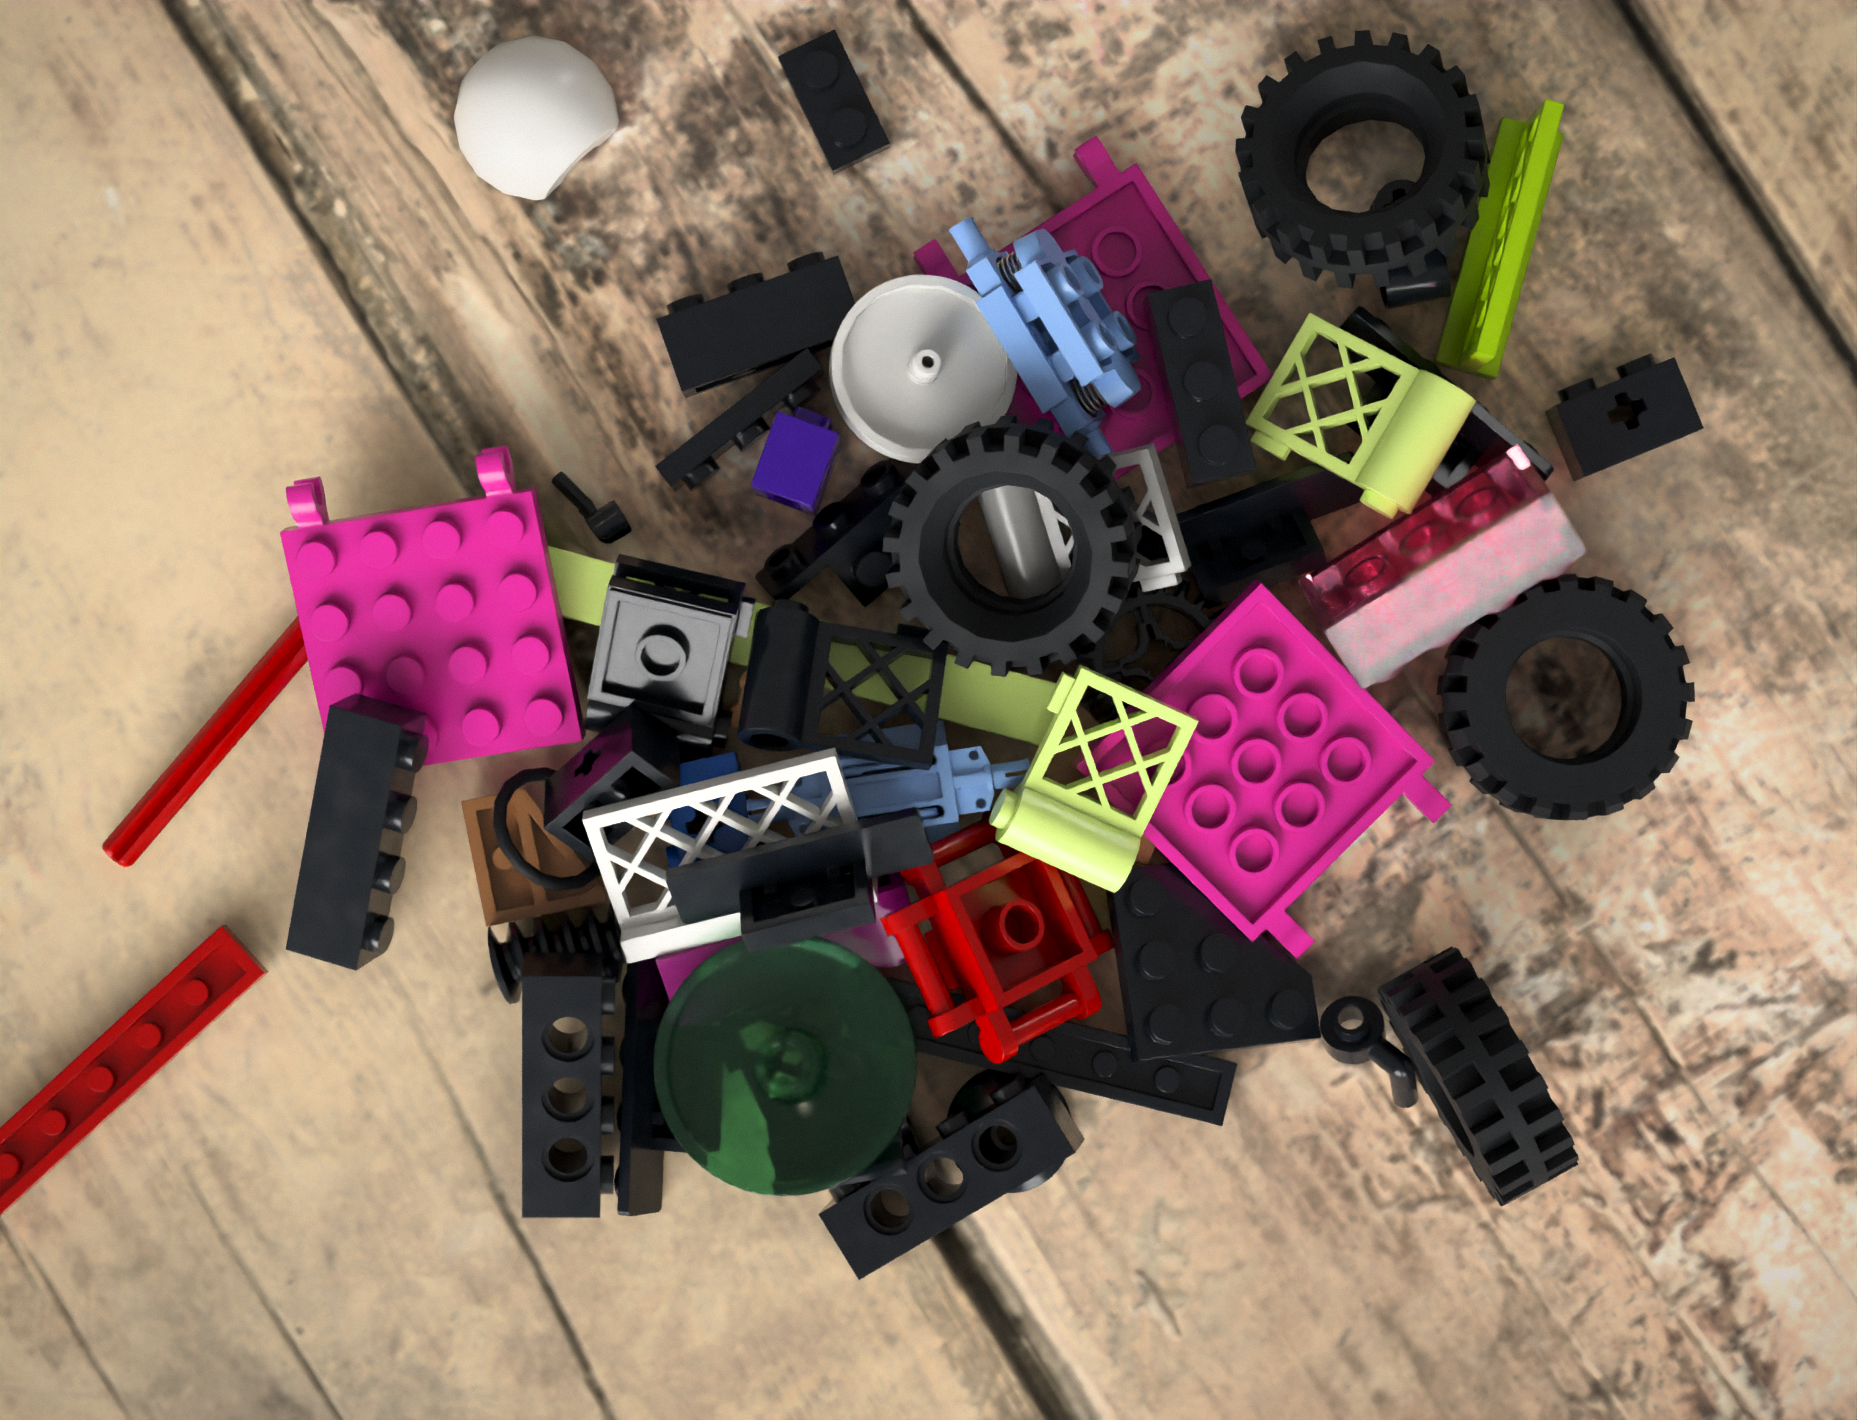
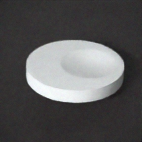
[829,274,1017,463]

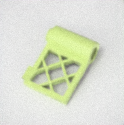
[1245,312,1476,519]
[989,664,1199,893]

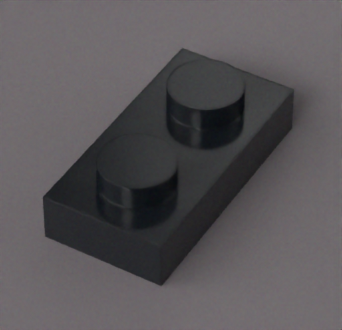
[778,30,890,175]

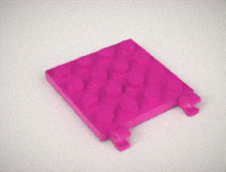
[913,136,1273,480]
[280,445,586,766]
[1072,579,1452,959]

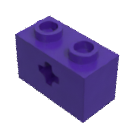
[751,406,842,517]

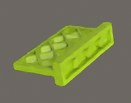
[1433,99,1565,380]

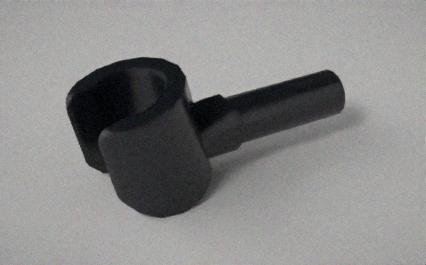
[551,471,632,544]

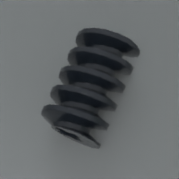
[487,903,627,1004]

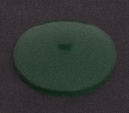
[654,936,918,1196]

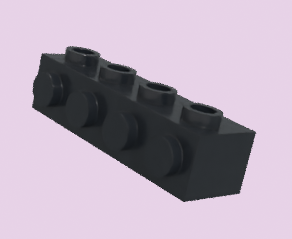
[286,693,429,971]

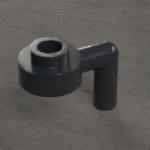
[1320,996,1418,1108]

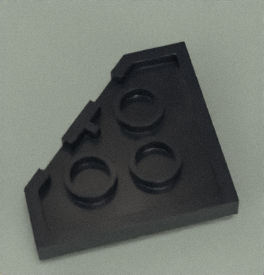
[1105,863,1321,1063]

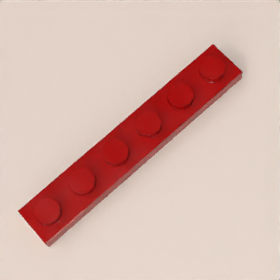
[0,925,269,1217]

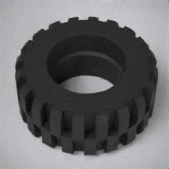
[1437,574,1695,820]

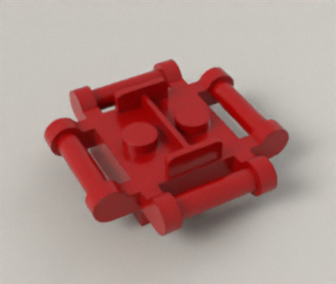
[880,806,1114,1064]

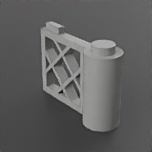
[977,443,1191,599]

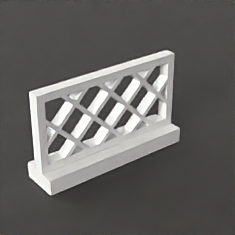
[582,748,878,964]

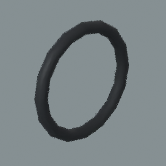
[493,767,601,891]

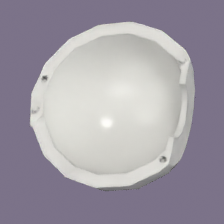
[454,35,619,200]

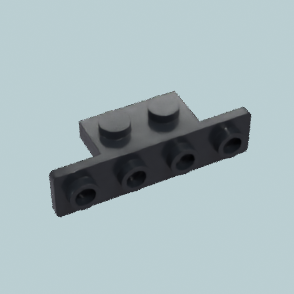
[1330,306,1554,504]
[1137,451,1364,609]
[755,458,961,608]
[666,807,934,953]
[614,957,723,1216]

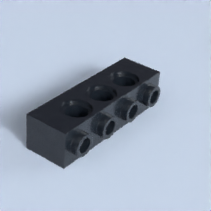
[522,952,616,1218]
[818,1074,1085,1280]

